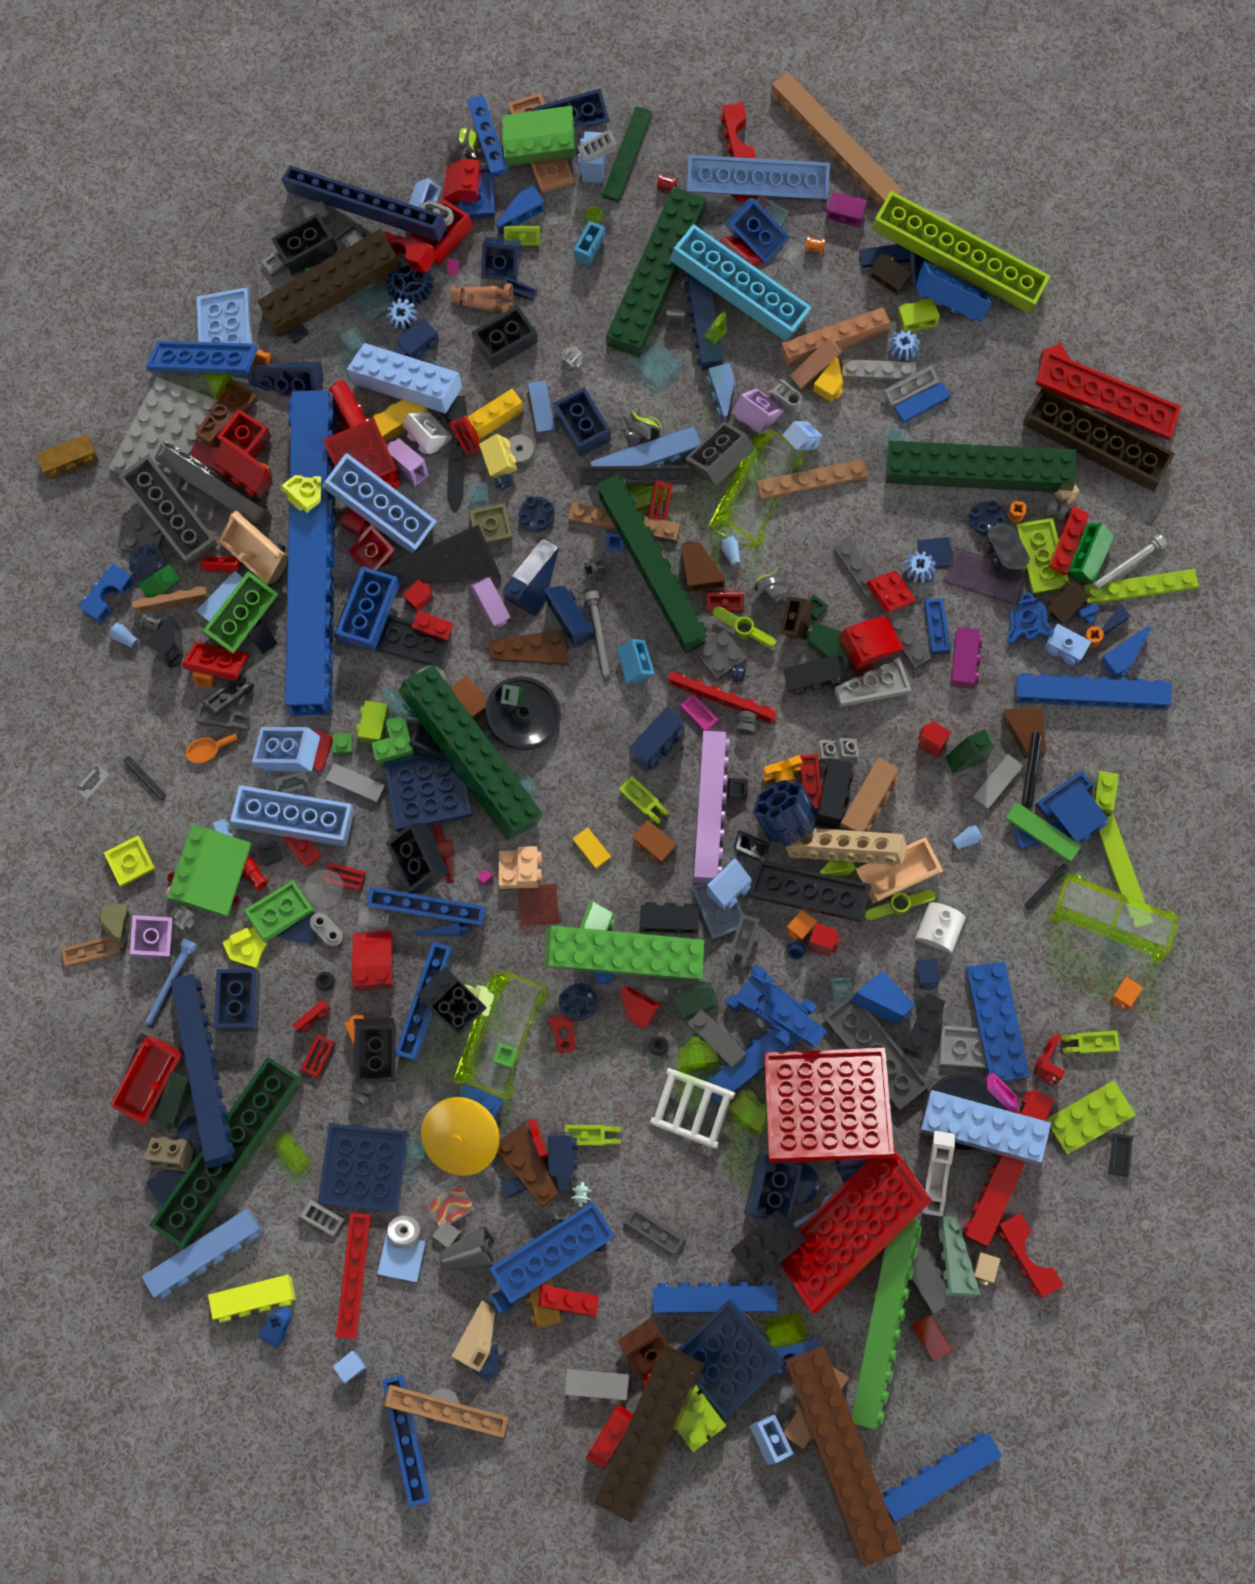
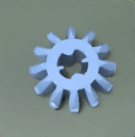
[387,298,417,330]
[889,330,920,361]
[904,551,936,583]

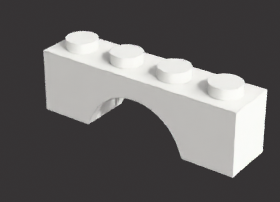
[922,1131,955,1216]

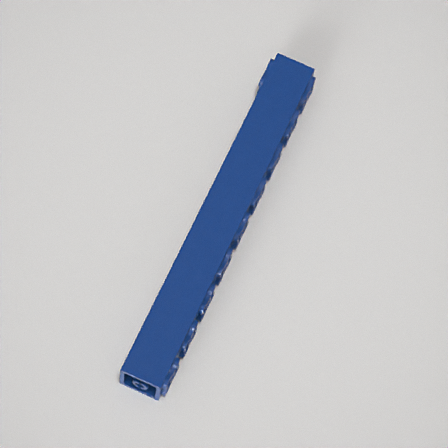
[285,390,337,716]

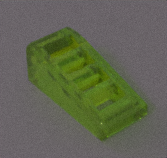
[705,312,726,344]

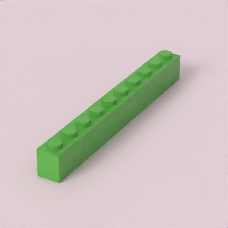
[852,1219,922,1429]

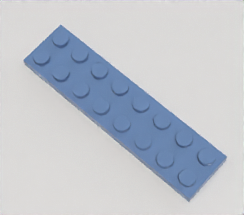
[686,155,830,200]

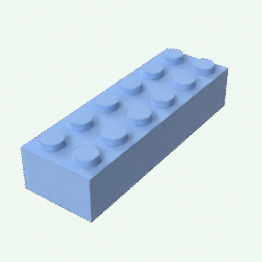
[347,343,462,414]
[322,453,436,554]
[230,785,355,847]
[920,1090,1051,1165]

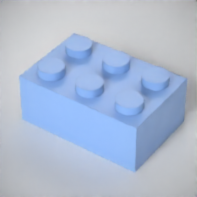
[252,727,320,772]

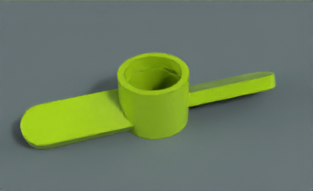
[713,607,776,647]
[864,890,936,920]

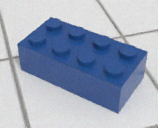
[335,567,400,652]

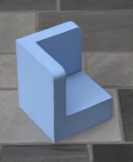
[333,1351,367,1384]

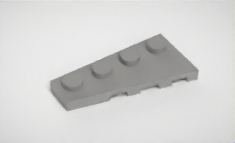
[834,657,911,707]

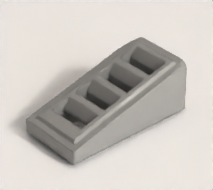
[578,130,617,163]
[299,1199,345,1237]

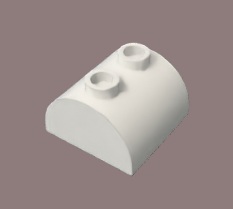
[403,412,453,454]
[915,902,966,954]

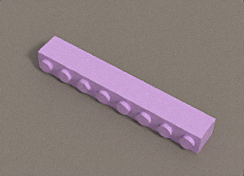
[694,731,730,883]

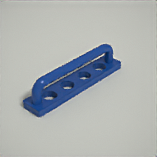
[467,95,507,177]

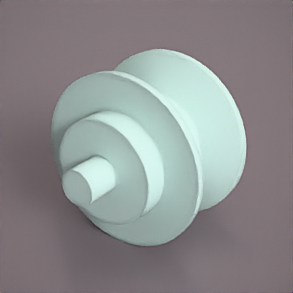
[571,1182,592,1207]

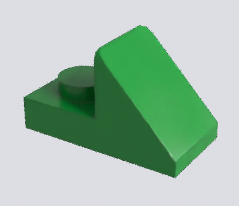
[138,564,180,598]

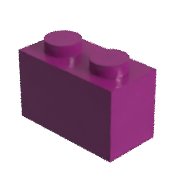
[826,192,867,228]

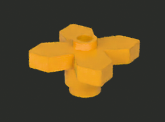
[762,755,802,785]

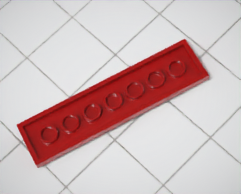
[1035,350,1181,441]

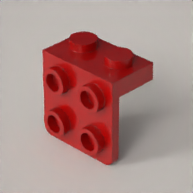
[1034,1032,1066,1085]

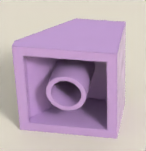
[731,388,785,434]
[130,915,172,958]

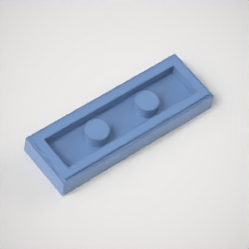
[528,380,555,435]

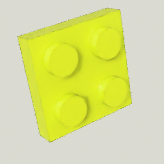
[104,835,156,887]

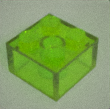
[728,1090,768,1139]

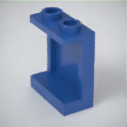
[1047,782,1108,843]

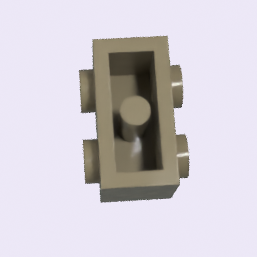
[144,1137,195,1172]

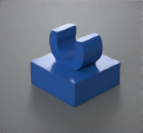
[1075,603,1099,624]

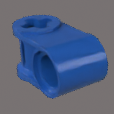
[259,1306,292,1348]

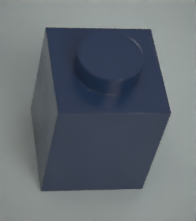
[915,958,940,990]

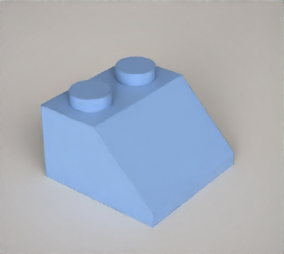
[707,858,751,911]

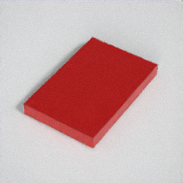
[182,642,249,681]

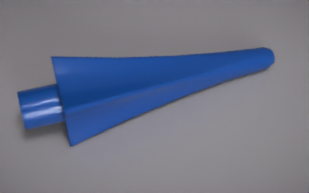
[416,922,469,937]

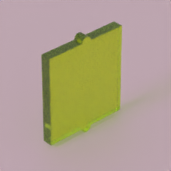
[765,1312,807,1348]

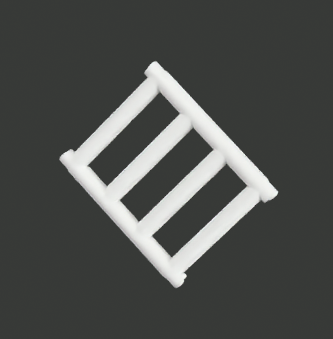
[650,1068,735,1149]

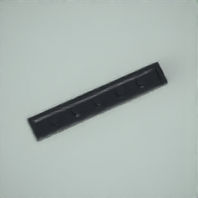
[580,466,691,486]

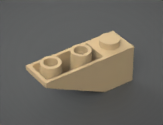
[452,1301,496,1372]

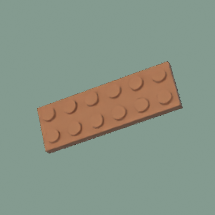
[508,93,575,194]

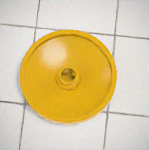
[421,1097,500,1176]

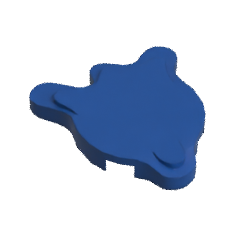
[1006,593,1054,644]

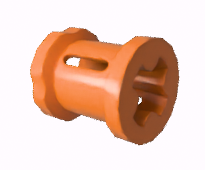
[805,236,825,255]
[1008,501,1027,523]
[1084,626,1104,648]

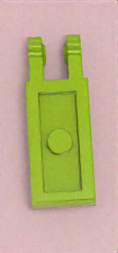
[618,776,669,825]
[1061,1031,1120,1054]
[565,1125,621,1146]

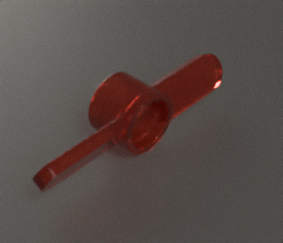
[432,823,456,884]

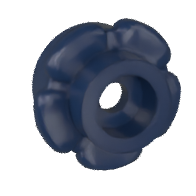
[495,475,513,490]
[731,665,745,683]
[787,942,806,960]

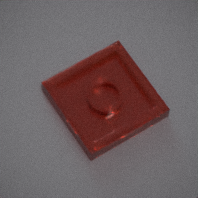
[518,884,560,926]

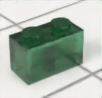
[673,981,719,1021]

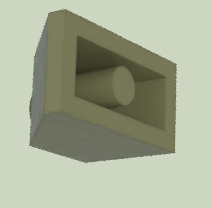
[99,904,131,948]

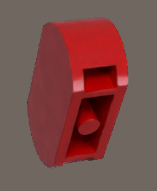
[585,1404,633,1470]

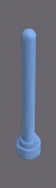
[145,938,197,1027]

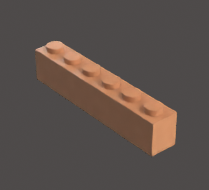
[781,307,890,368]

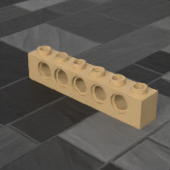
[786,828,907,865]

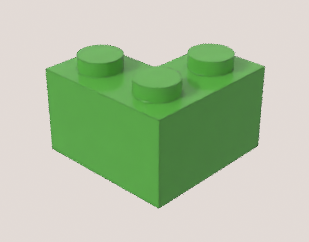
[372,716,415,767]

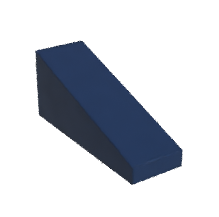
[501,277,537,300]
[1101,604,1131,636]
[500,1180,527,1198]

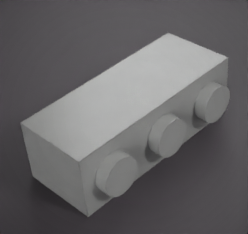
[565,1369,629,1404]

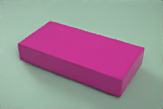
[679,693,719,731]
[987,1073,1018,1112]

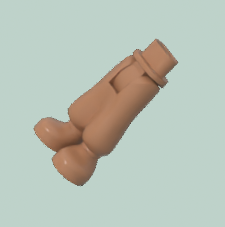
[451,283,513,314]

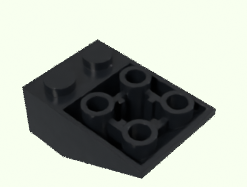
[416,967,487,1036]

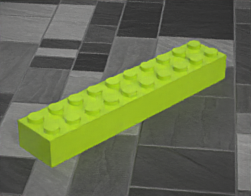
[871,191,1050,314]

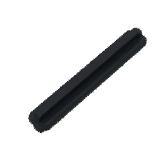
[1021,732,1043,808]

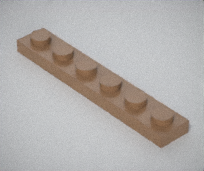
[756,459,868,500]
[568,502,680,543]
[383,1385,508,1439]

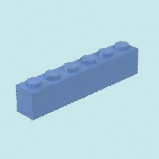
[590,427,701,466]
[141,1209,262,1299]

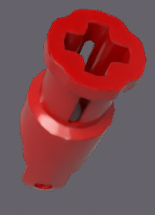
[242,855,269,891]

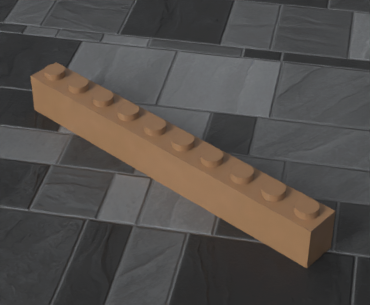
[771,72,903,208]

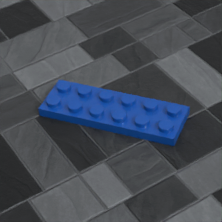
[146,341,258,375]
[965,961,1030,1082]
[489,1202,615,1304]

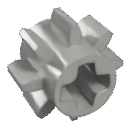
[561,346,583,369]
[170,906,195,930]

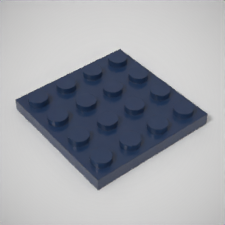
[384,754,473,832]
[318,1123,409,1213]
[677,1299,785,1419]

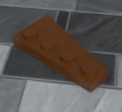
[195,379,258,446]
[489,629,569,666]
[497,1122,558,1208]

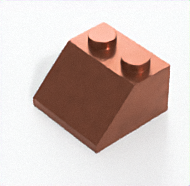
[617,1318,670,1380]

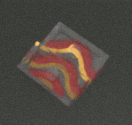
[421,1174,476,1230]

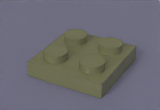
[469,503,513,544]

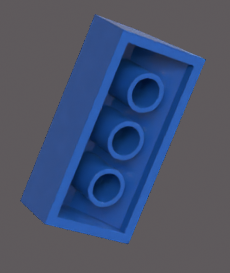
[916,261,992,322]

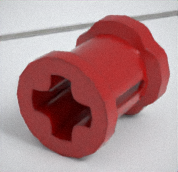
[656,174,678,191]

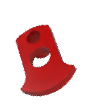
[548,1014,576,1053]

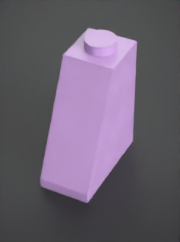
[387,438,429,486]
[469,577,510,628]

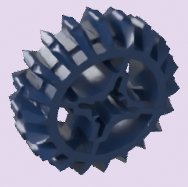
[386,260,434,306]

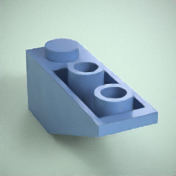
[706,363,735,423]

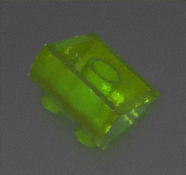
[677,1037,718,1072]

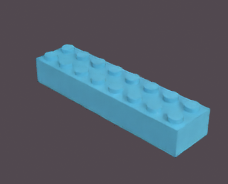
[669,224,811,342]

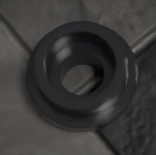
[315,972,335,991]
[649,1036,669,1056]

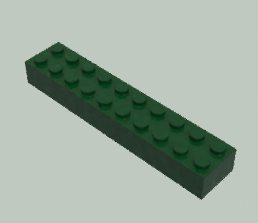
[606,187,706,358]
[886,440,1076,492]
[597,475,707,654]
[398,665,543,841]
[149,1057,303,1249]

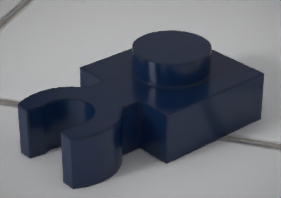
[472,1344,507,1383]

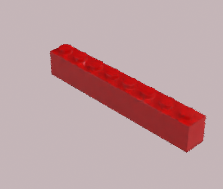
[962,1089,1054,1248]

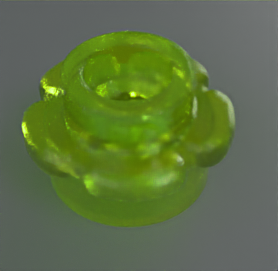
[586,206,603,223]

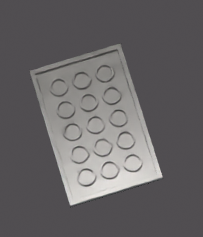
[108,377,218,491]

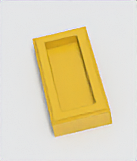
[573,827,611,869]

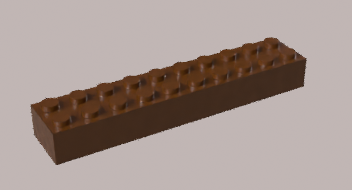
[784,1345,903,1567]

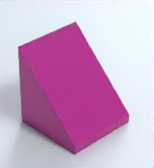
[447,258,460,276]
[477,869,494,886]

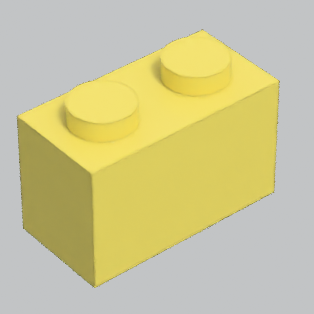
[479,434,517,479]

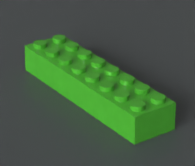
[543,925,704,981]

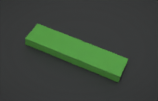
[1005,802,1081,862]

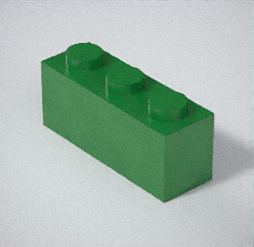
[1068,523,1114,583]

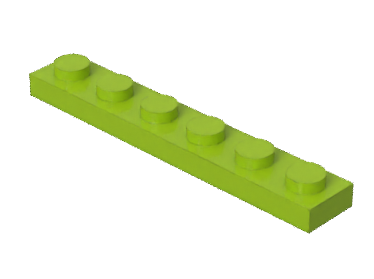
[1083,569,1199,605]

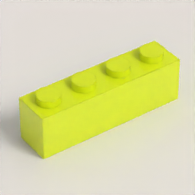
[208,1275,296,1323]

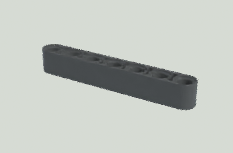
[154,441,268,525]

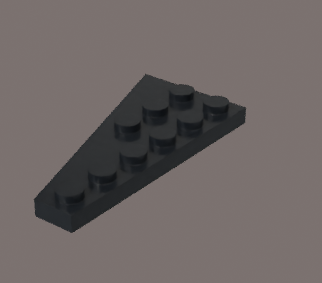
[376,525,501,585]

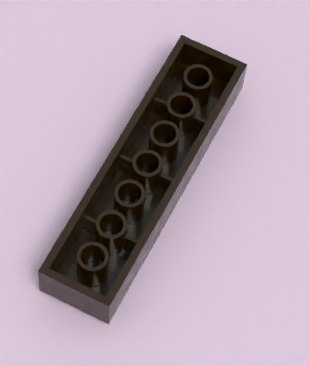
[257,228,402,338]
[1023,388,1175,492]
[594,1345,705,1523]

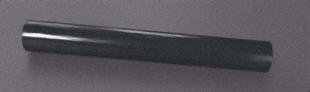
[124,756,167,800]
[1024,863,1069,910]

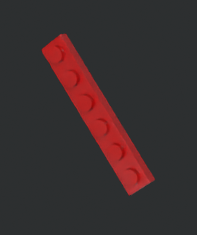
[668,672,777,725]
[336,1213,371,1339]

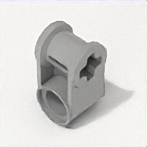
[768,379,802,414]

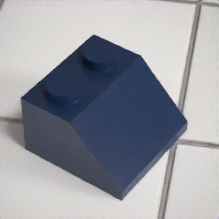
[481,237,521,281]

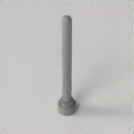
[1093,534,1167,589]
[584,591,610,678]

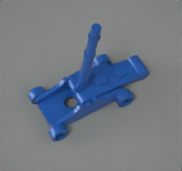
[725,965,827,1048]

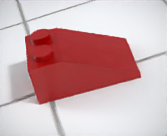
[838,616,904,669]
[352,930,395,991]

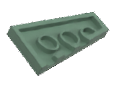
[937,1216,980,1297]

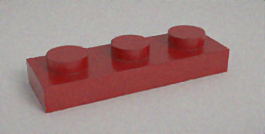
[538,1285,599,1318]

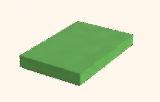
[243,880,314,943]

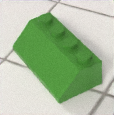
[203,571,278,654]

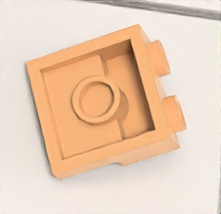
[499,846,542,889]

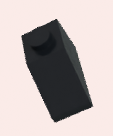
[441,396,469,434]

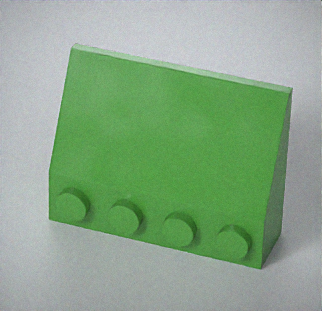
[503,106,577,166]
[167,825,252,916]

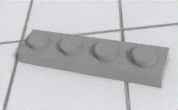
[842,359,916,381]

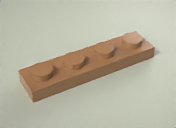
[132,586,210,615]

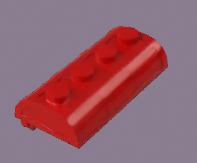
[329,380,369,432]
[111,1036,182,1126]

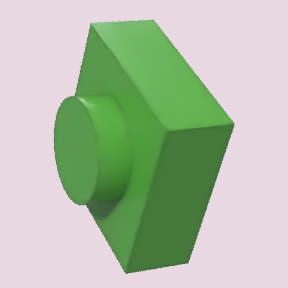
[333,733,353,754]
[493,1043,518,1068]

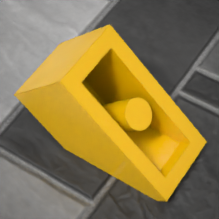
[813,357,843,403]

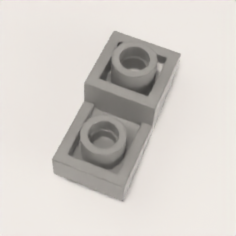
[816,738,859,761]

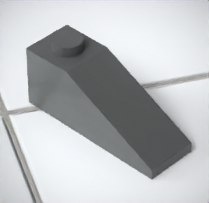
[687,1010,747,1069]

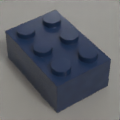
[552,387,611,457]
[629,707,685,773]
[214,969,260,1032]

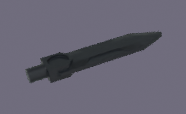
[447,438,465,512]

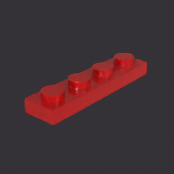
[1048,506,1089,576]

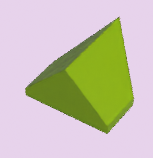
[818,860,856,878]

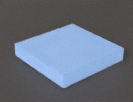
[377,1234,426,1283]

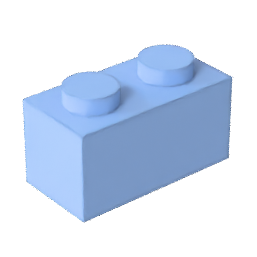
[213,819,233,837]

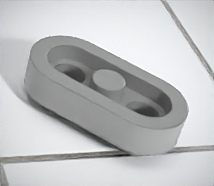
[420,201,454,226]
[310,913,343,947]

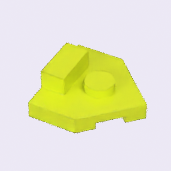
[281,475,321,513]
[222,927,267,969]

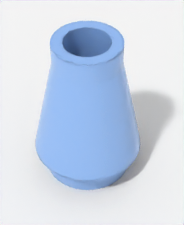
[720,537,741,566]
[109,623,138,648]
[952,825,983,850]

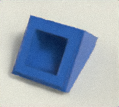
[605,531,625,552]
[490,1290,514,1314]

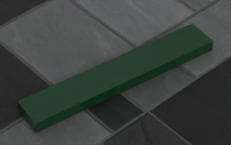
[602,106,652,202]

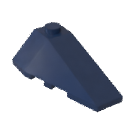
[533,88,610,126]
[248,361,323,397]
[502,539,559,616]

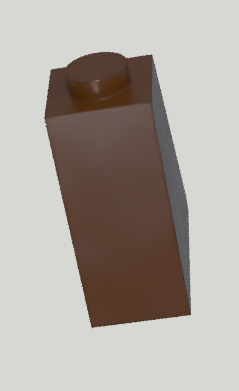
[681,541,725,592]
[1002,708,1046,759]

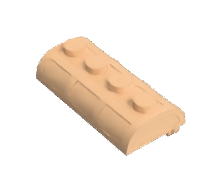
[218,511,288,585]
[856,837,943,904]

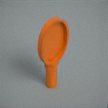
[186,733,238,764]

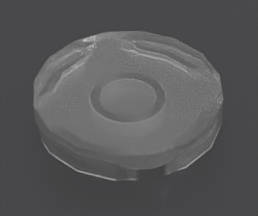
[305,869,344,908]

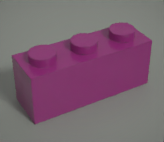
[950,627,983,689]

